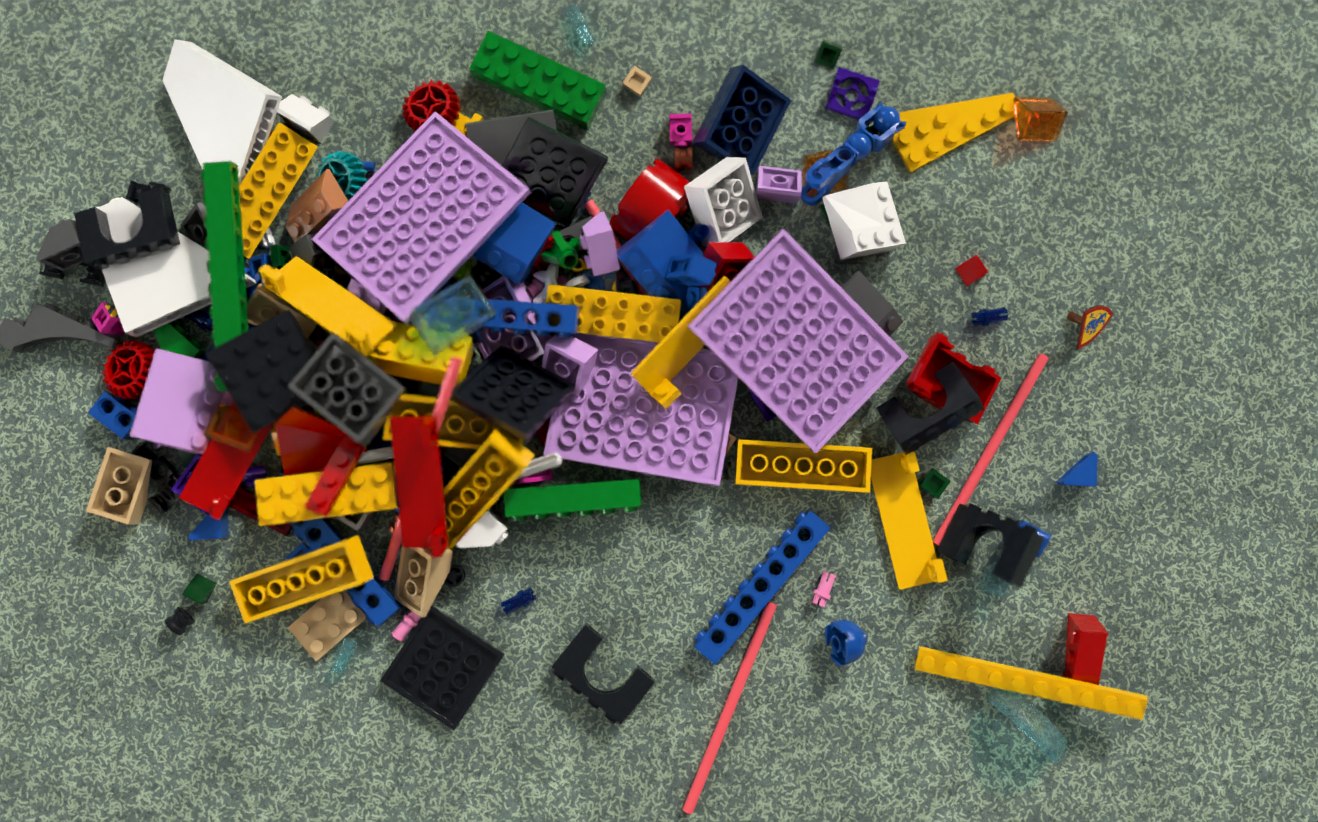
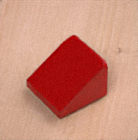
[955,255,988,286]

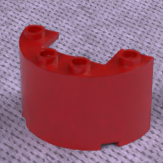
[609,159,690,242]
[905,332,1002,424]

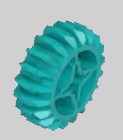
[315,151,368,201]

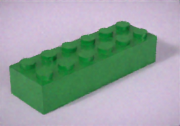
[469,31,607,130]
[504,479,642,521]

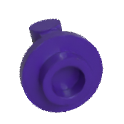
[244,465,268,488]

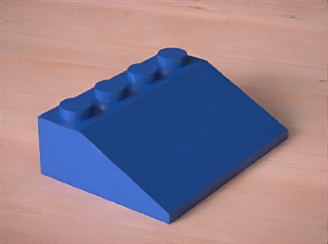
[471,203,556,284]
[616,209,703,319]

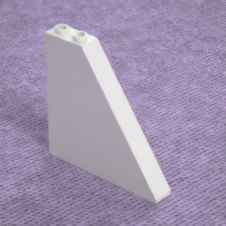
[162,39,282,185]
[96,197,256,338]

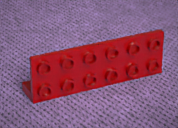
[179,401,274,520]
[390,416,448,557]

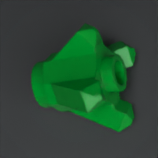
[541,231,580,269]

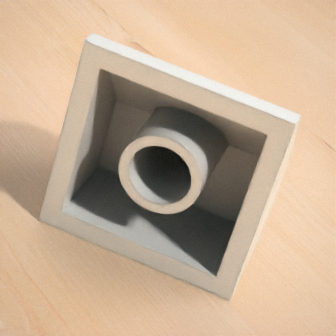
[277,94,334,143]
[456,509,510,548]

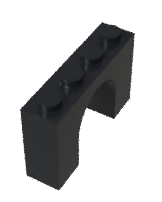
[74,187,180,270]
[876,362,984,455]
[937,503,1044,588]
[551,623,655,725]

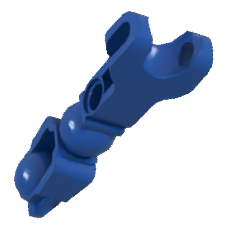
[801,103,906,206]

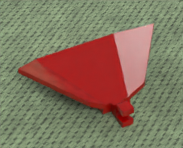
[275,406,368,476]

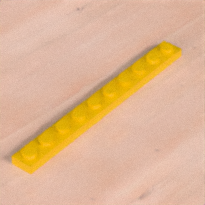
[915,646,1148,720]

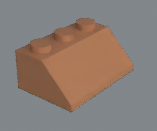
[285,169,348,243]

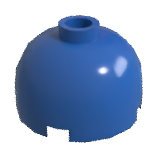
[825,619,867,666]

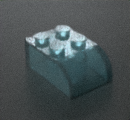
[409,276,496,355]

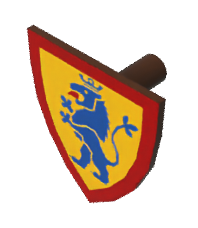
[1067,305,1113,349]

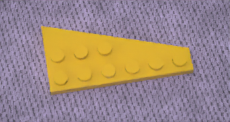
[891,93,1023,173]

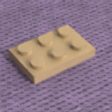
[247,284,318,338]
[288,590,366,661]

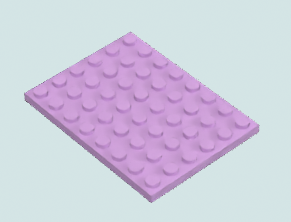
[312,112,531,324]
[687,229,909,453]
[543,333,738,487]

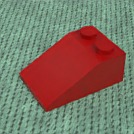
[696,242,755,293]

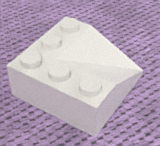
[684,157,763,246]
[822,181,906,260]

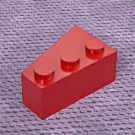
[1062,613,1108,685]

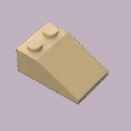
[86,447,152,525]
[394,544,453,618]

